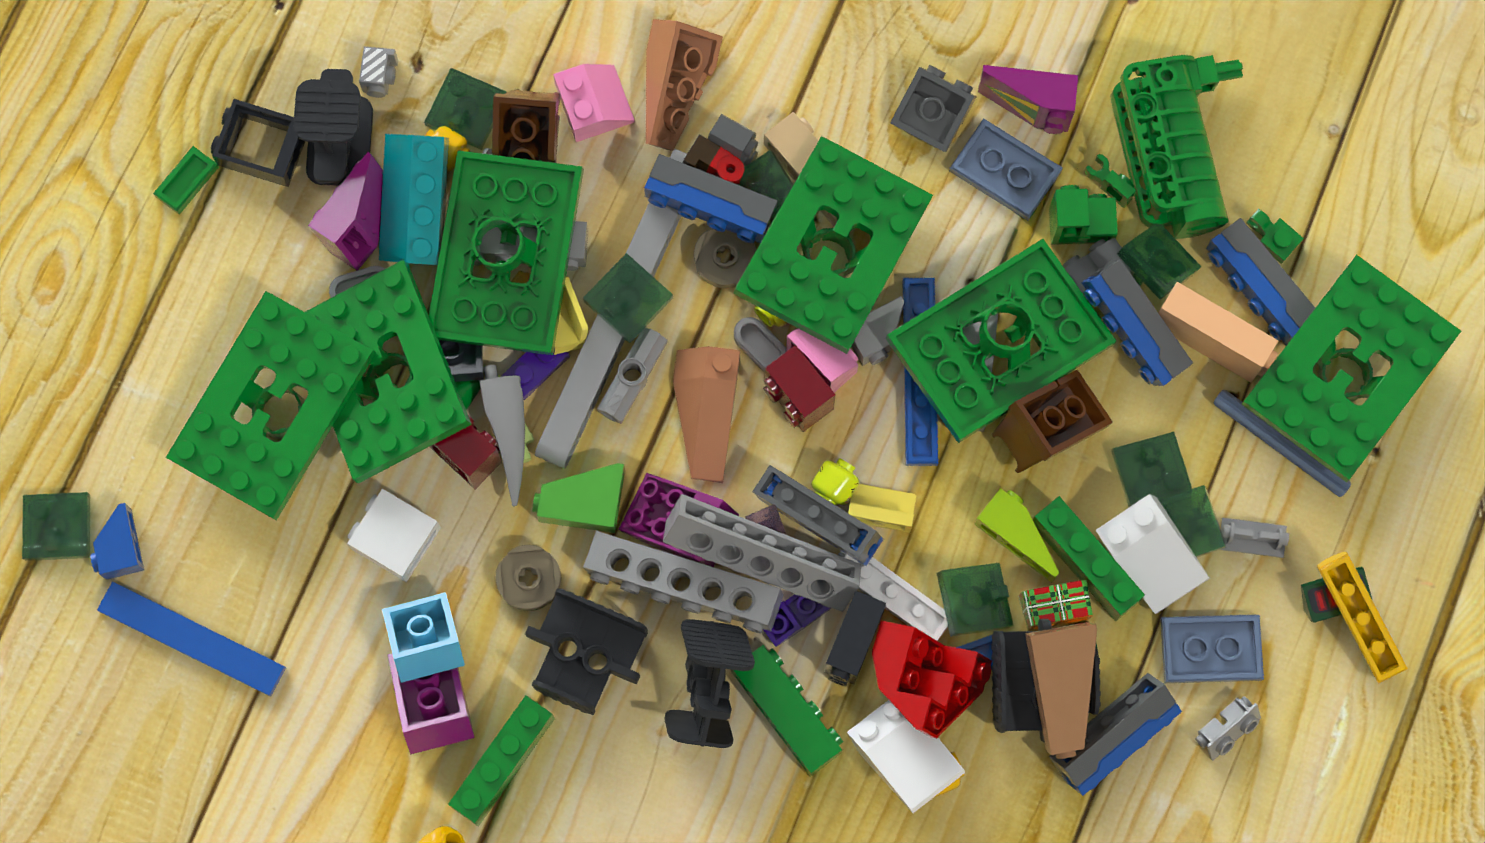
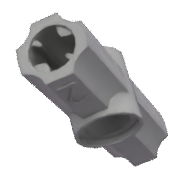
[597,327,668,424]

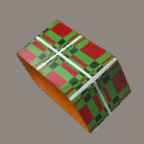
[1018,580,1093,631]

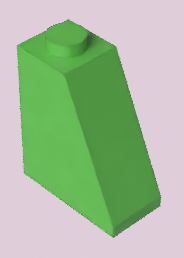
[532,463,625,533]

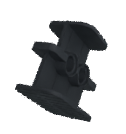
[293,69,373,186]
[525,588,648,715]
[664,619,755,748]
[991,619,1101,743]

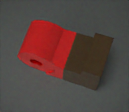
[682,134,744,185]

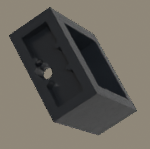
[211,99,305,187]
[824,591,886,687]

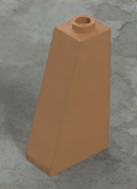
[1025,622,1097,759]

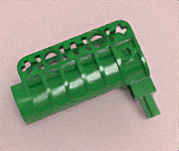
[1110,55,1243,239]

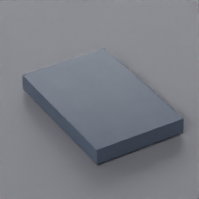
[949,118,1063,221]
[1160,615,1264,684]

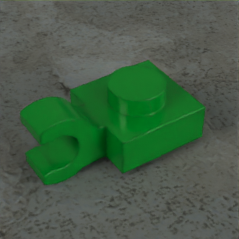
[1084,154,1136,208]
[1246,208,1304,264]

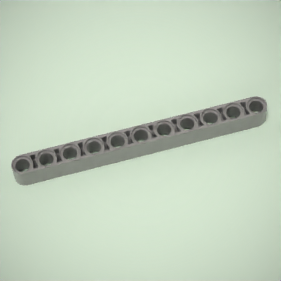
[535,149,687,469]

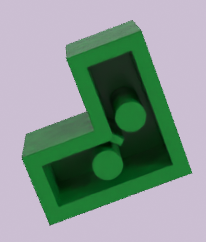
[1049,185,1118,245]

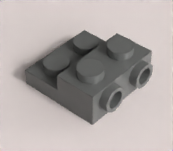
[890,65,977,152]

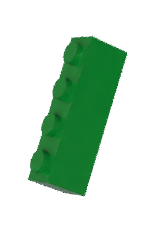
[1033,496,1145,622]
[731,645,843,777]
[448,695,555,827]

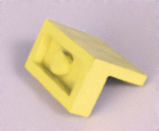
[553,276,588,355]
[848,484,916,533]

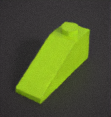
[975,488,1059,583]

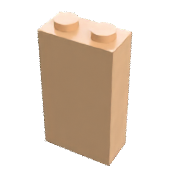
[1158,282,1278,383]

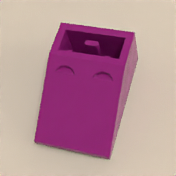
[308,152,383,271]
[618,473,739,567]

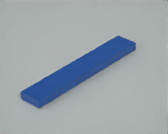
[902,278,938,466]
[97,581,286,697]

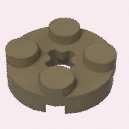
[694,229,756,288]
[495,545,561,611]

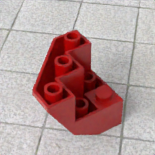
[872,621,992,739]

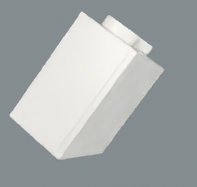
[347,489,441,583]

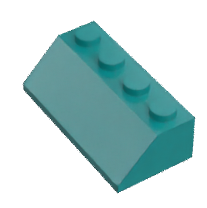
[379,134,449,265]

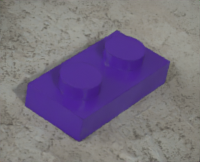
[501,352,570,400]

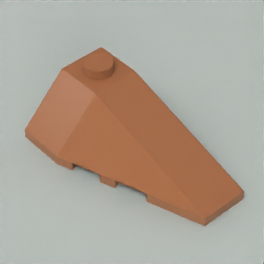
[646,19,723,151]
[673,346,740,483]

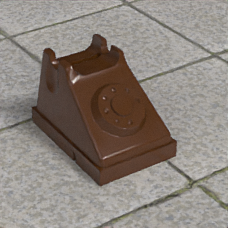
[492,89,560,163]
[992,369,1113,473]

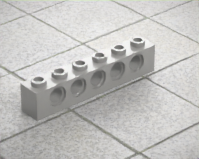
[663,494,861,612]
[583,531,784,633]

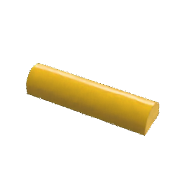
[1317,552,1408,684]

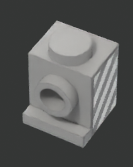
[359,46,398,98]

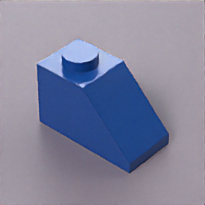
[90,503,144,580]

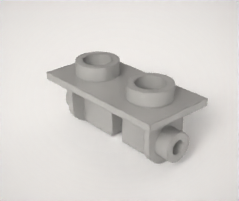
[1219,518,1289,558]
[1195,696,1261,761]

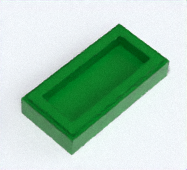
[153,146,219,215]

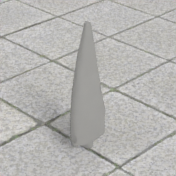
[480,365,525,507]

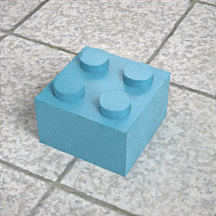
[382,592,465,683]

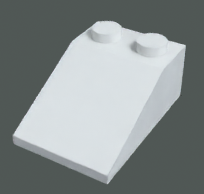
[1096,494,1210,614]
[847,700,965,813]

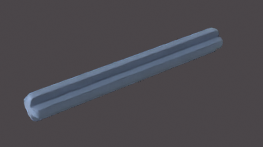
[1214,390,1351,497]

